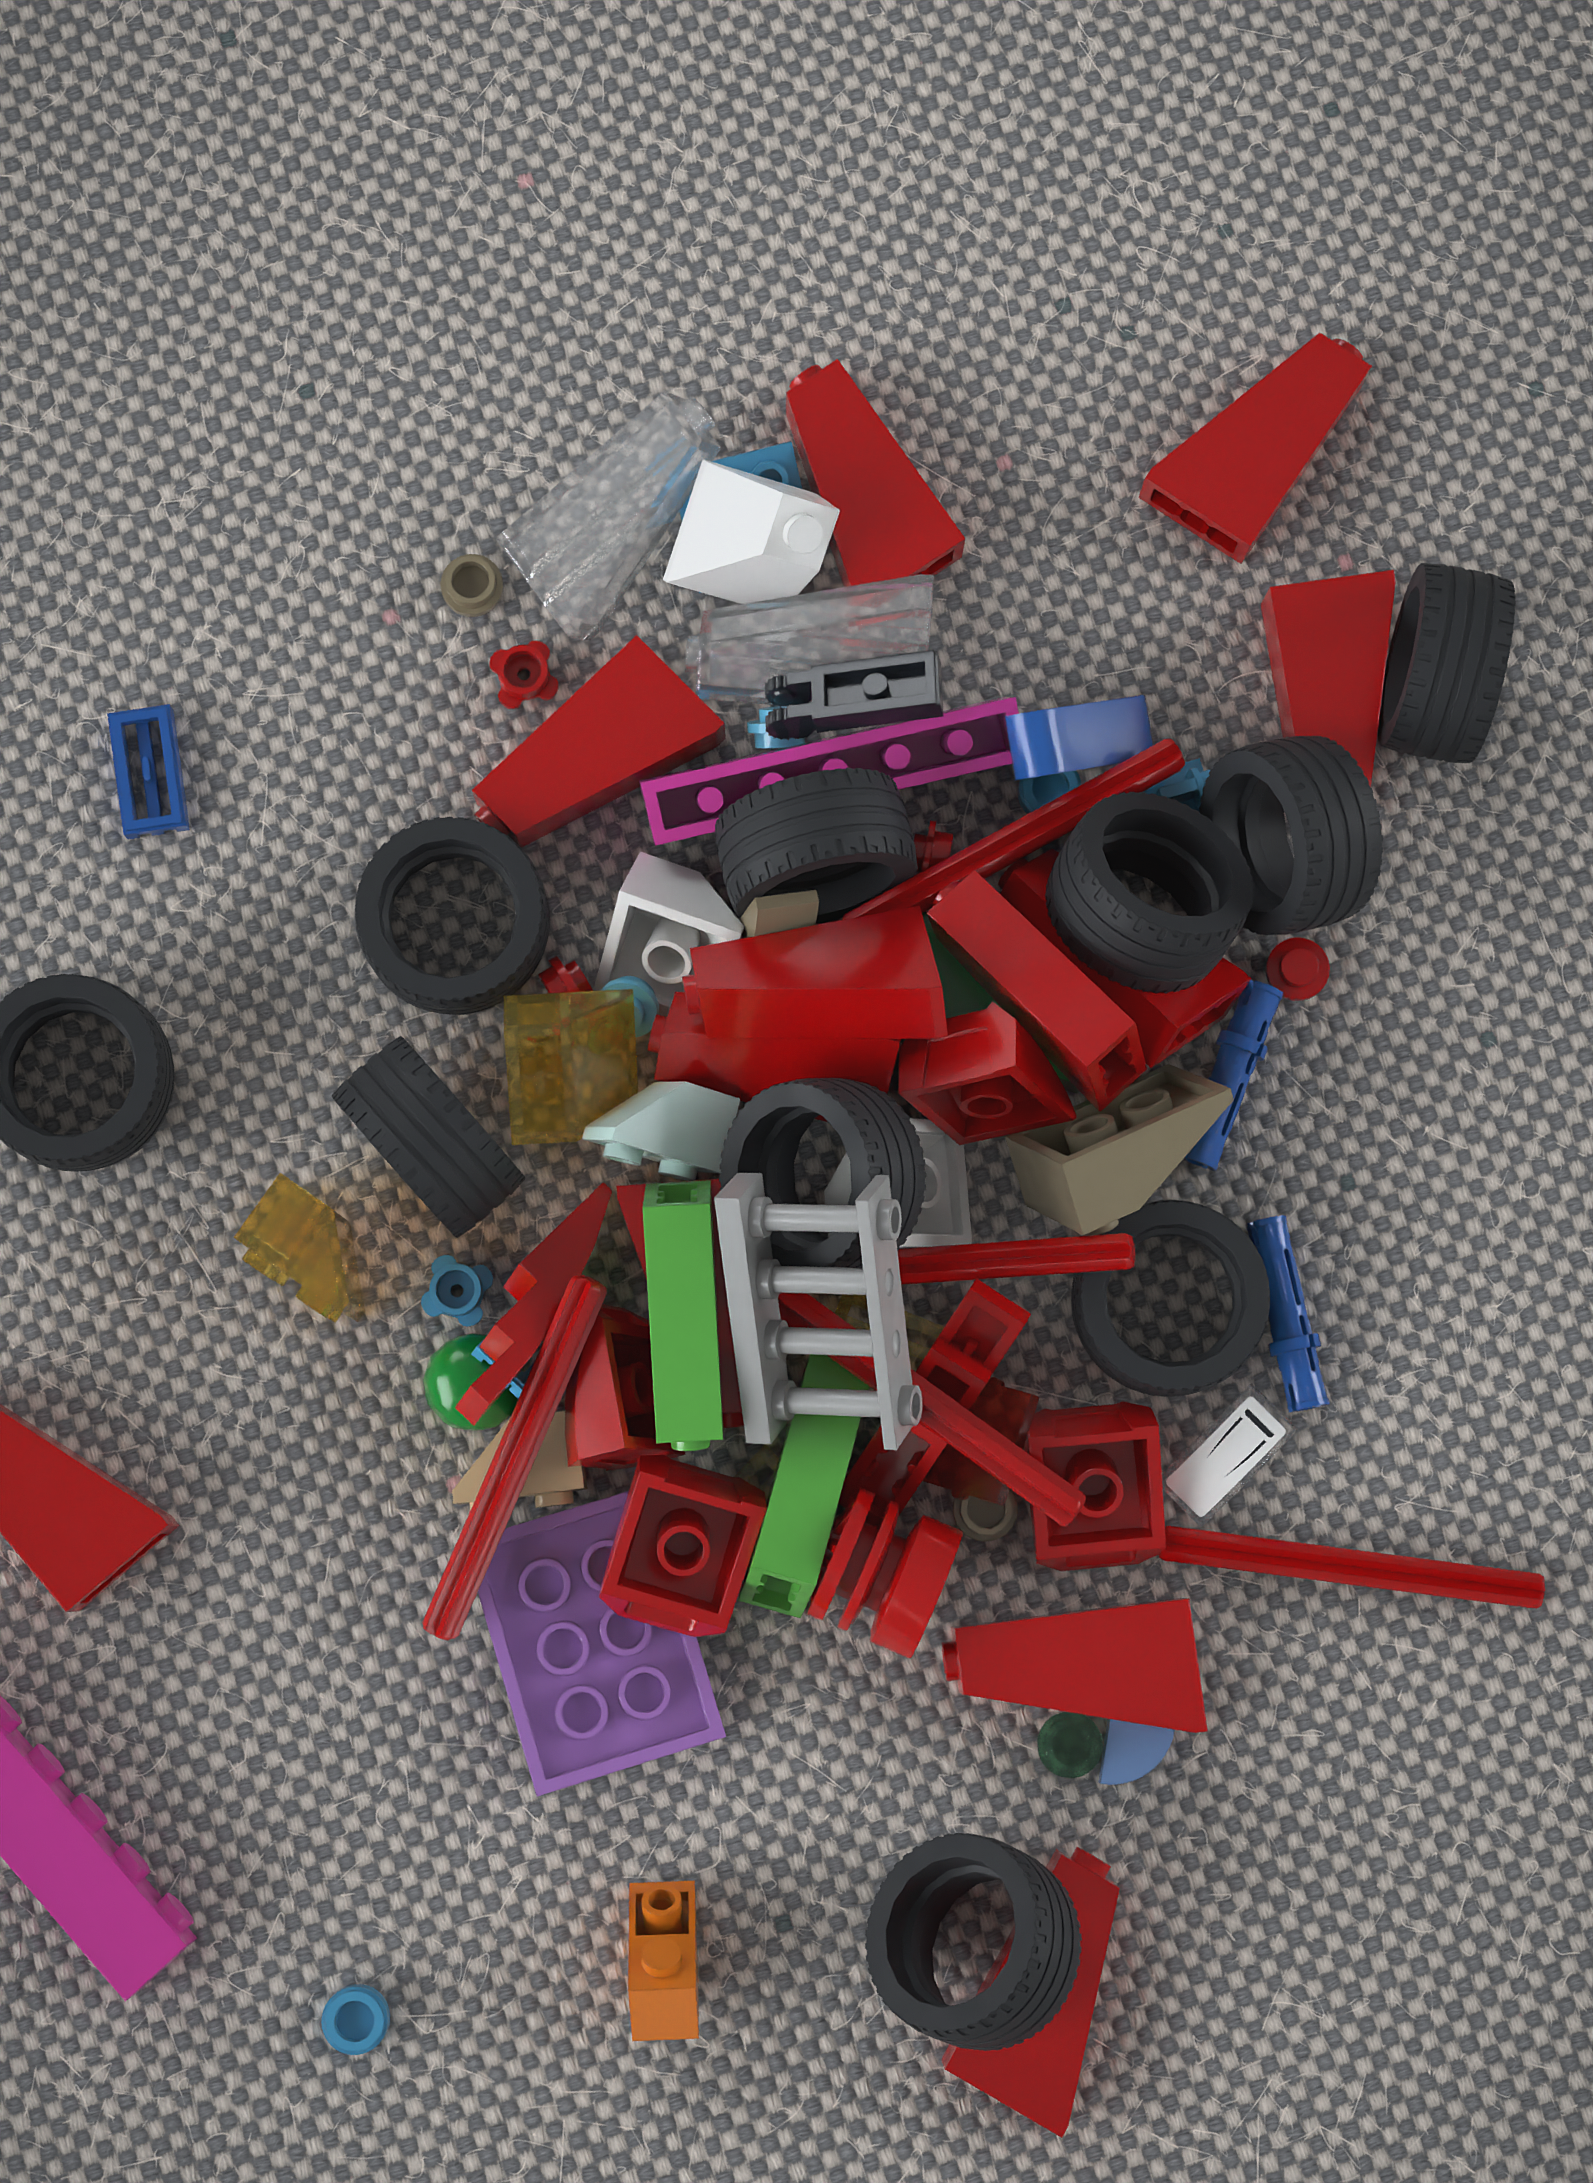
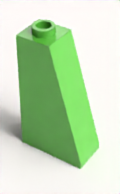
[643,1180,723,1451]
[738,1354,869,1618]

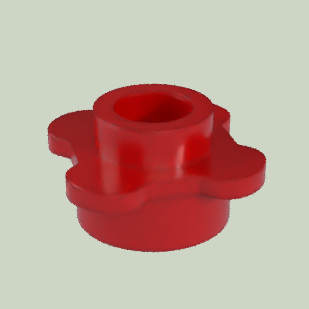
[489,640,559,709]
[914,820,953,873]

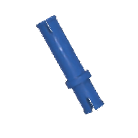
[1183,980,1284,1171]
[1245,1215,1330,1413]

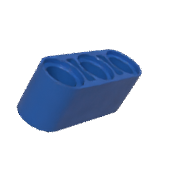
[1005,695,1153,780]

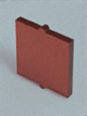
[923,1377,1040,1506]

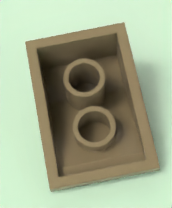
[1005,1064,1234,1236]

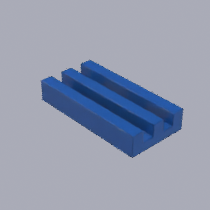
[107,704,190,840]

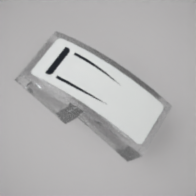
[1162,1383,1298,1527]

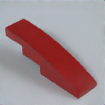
[455,1182,612,1426]
[838,1278,1031,1527]

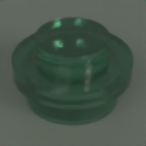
[1037,1712,1103,1778]

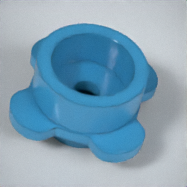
[421,1255,493,1327]

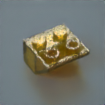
[504,989,638,1145]
[233,1173,365,1323]

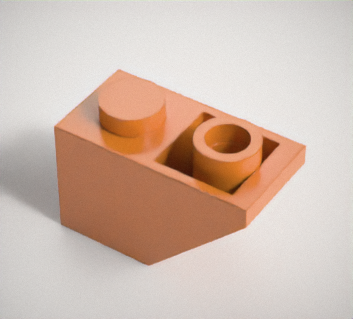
[628,1881,699,2041]

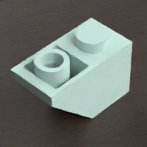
[582,1082,740,1181]

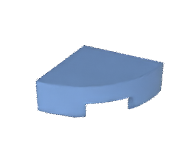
[1098,1719,1175,1785]

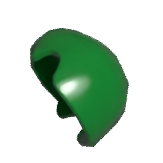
[423,1333,525,1431]

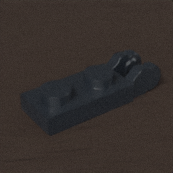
[765,650,944,740]

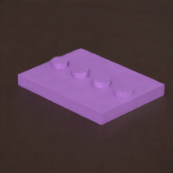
[478,1491,726,1796]

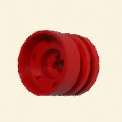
[807,1487,963,1659]

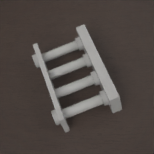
[714,1173,922,1450]

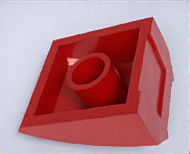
[898,1002,1077,1146]
[565,1304,686,1471]
[1022,1401,1166,1571]
[599,1455,767,1637]

